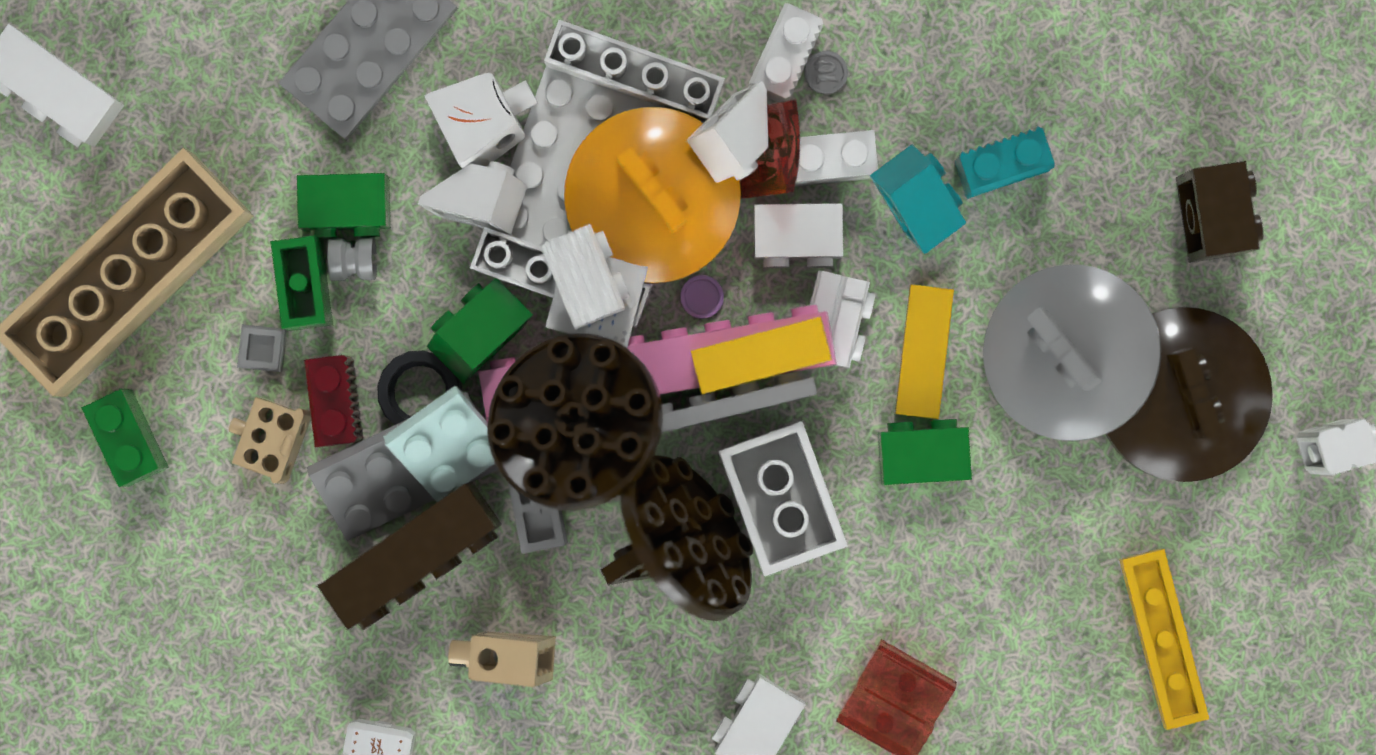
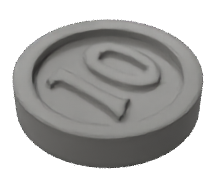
[805,51,848,95]

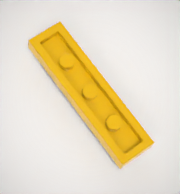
[1119,548,1209,730]

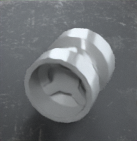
[327,237,377,281]

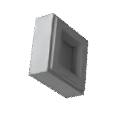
[237,324,287,372]

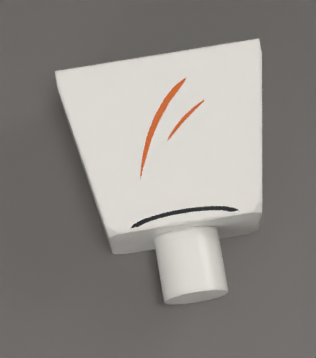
[424,73,538,169]

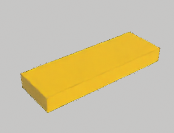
[895,284,954,419]
[691,316,833,394]

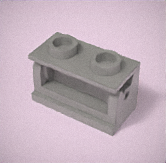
[508,483,568,554]

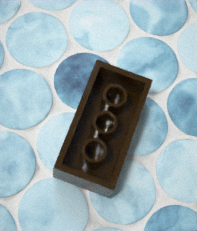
[317,482,502,630]

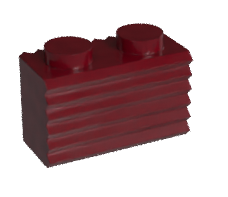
[304,355,364,447]

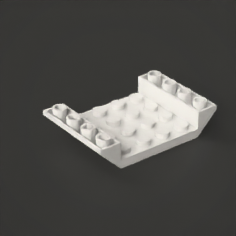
[470,20,725,328]

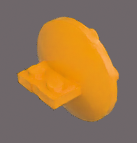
[564,107,741,284]

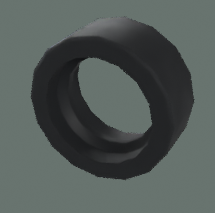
[377,350,462,425]

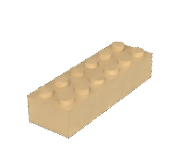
[0,148,254,397]

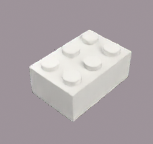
[718,421,848,577]

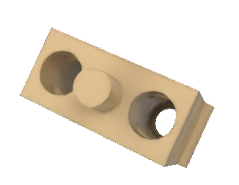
[229,397,311,484]

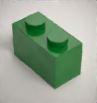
[297,173,391,239]
[270,235,333,331]
[427,278,533,384]
[81,389,169,487]
[878,419,972,485]

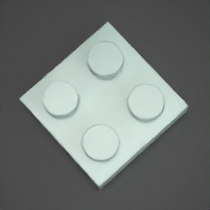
[384,386,495,502]

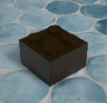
[1176,161,1264,263]

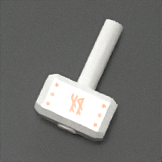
[343,719,416,755]

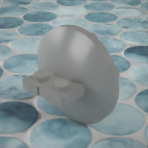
[983,264,1161,441]

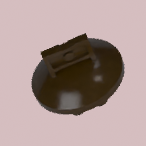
[1106,307,1273,482]
[487,333,663,511]
[600,455,753,621]

